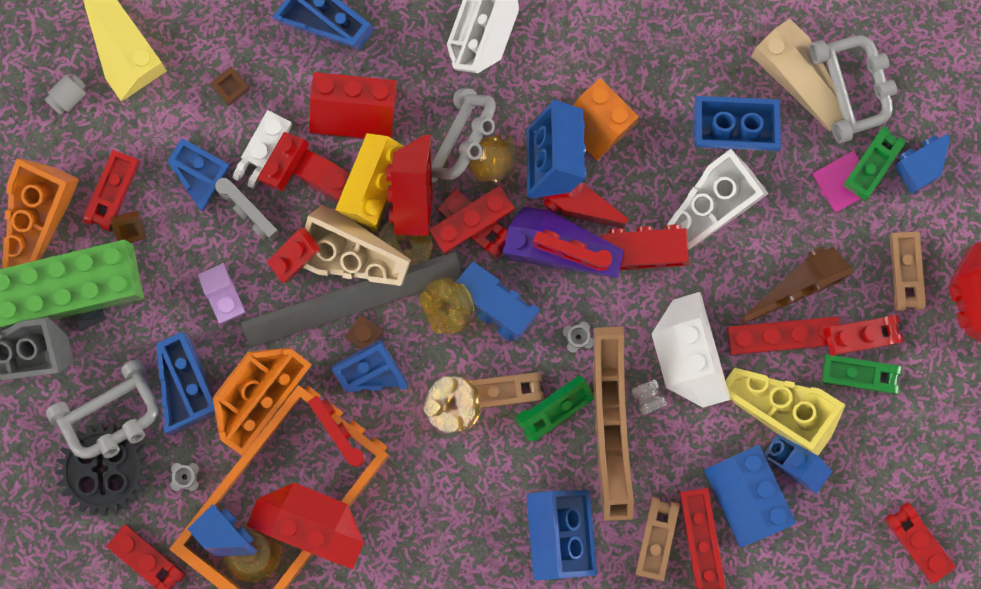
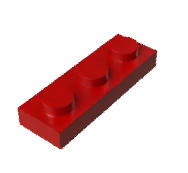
[429,185,515,255]

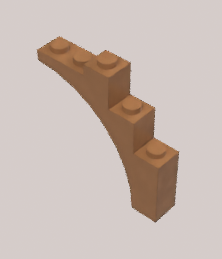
[592,326,634,521]

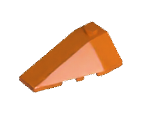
[2,158,79,269]

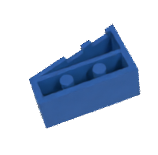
[272,0,375,51]

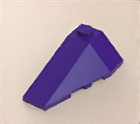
[503,206,624,278]

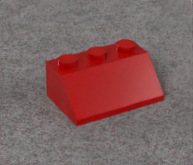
[309,72,398,139]
[386,135,433,236]

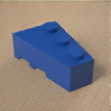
[452,261,540,343]
[156,332,215,436]

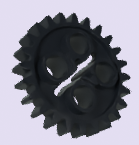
[55,423,150,516]

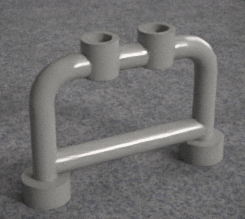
[809,35,897,144]
[432,88,496,182]
[46,359,159,459]

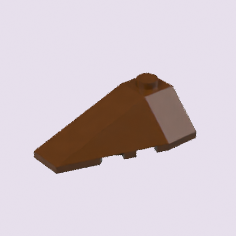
[740,246,854,325]

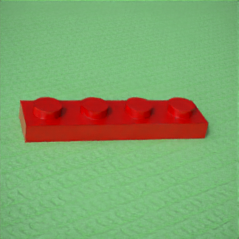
[727,316,840,355]
[679,488,726,589]

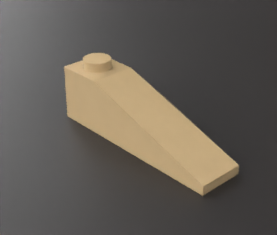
[751,18,843,132]
[303,205,411,286]

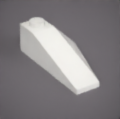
[667,149,768,250]

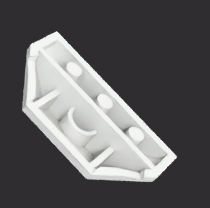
[447,0,519,73]
[652,292,731,407]

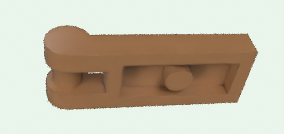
[889,232,926,311]
[463,372,545,410]
[635,497,680,581]

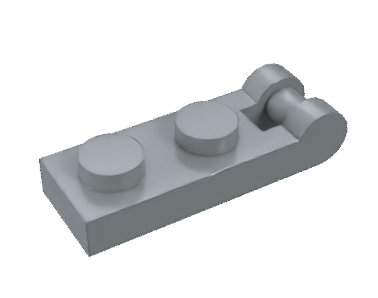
[215,178,280,242]

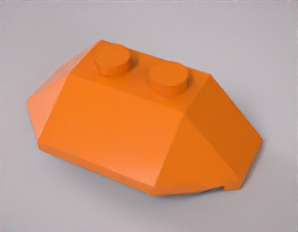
[213,348,312,456]

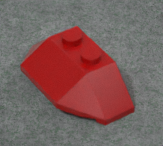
[949,242,981,342]
[246,482,364,569]

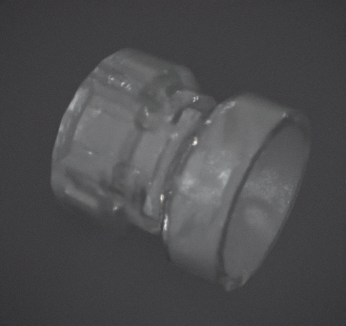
[631,379,668,416]

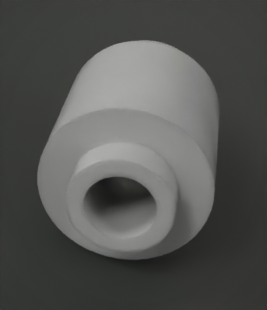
[45,74,86,115]

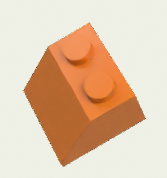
[573,78,639,161]

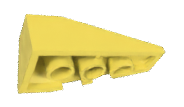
[83,0,167,102]
[725,368,845,455]

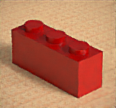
[602,224,690,271]

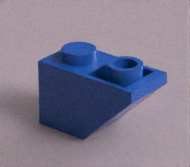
[894,134,950,194]
[764,434,832,494]
[187,504,258,556]

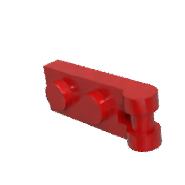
[83,150,140,232]
[437,189,508,259]
[532,230,612,272]
[825,315,904,356]
[308,395,365,467]
[884,502,956,584]
[106,524,186,589]

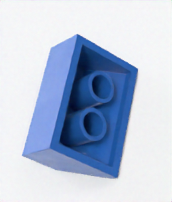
[692,96,781,151]
[526,100,587,198]
[704,445,796,548]
[526,490,597,581]

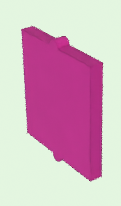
[812,151,877,213]

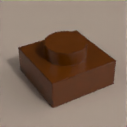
[210,66,250,106]
[111,211,146,243]
[344,315,384,350]

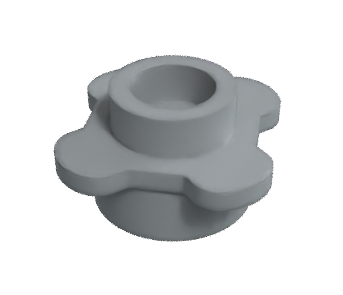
[563,322,594,353]
[170,463,199,491]

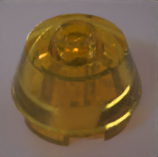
[467,135,517,182]
[224,525,281,582]

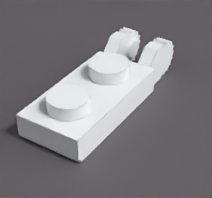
[233,110,293,189]

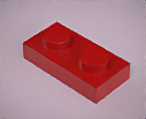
[257,132,310,192]
[267,227,321,284]

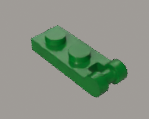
[843,125,906,201]
[821,354,903,395]
[516,375,594,441]

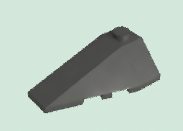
[0,317,74,381]

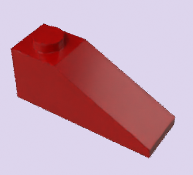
[292,149,350,204]
[541,182,629,229]

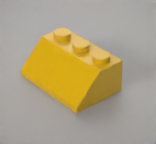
[335,133,404,232]

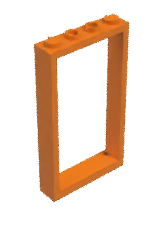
[169,385,389,589]

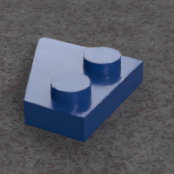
[168,138,231,212]
[332,339,408,392]

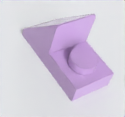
[198,263,246,325]

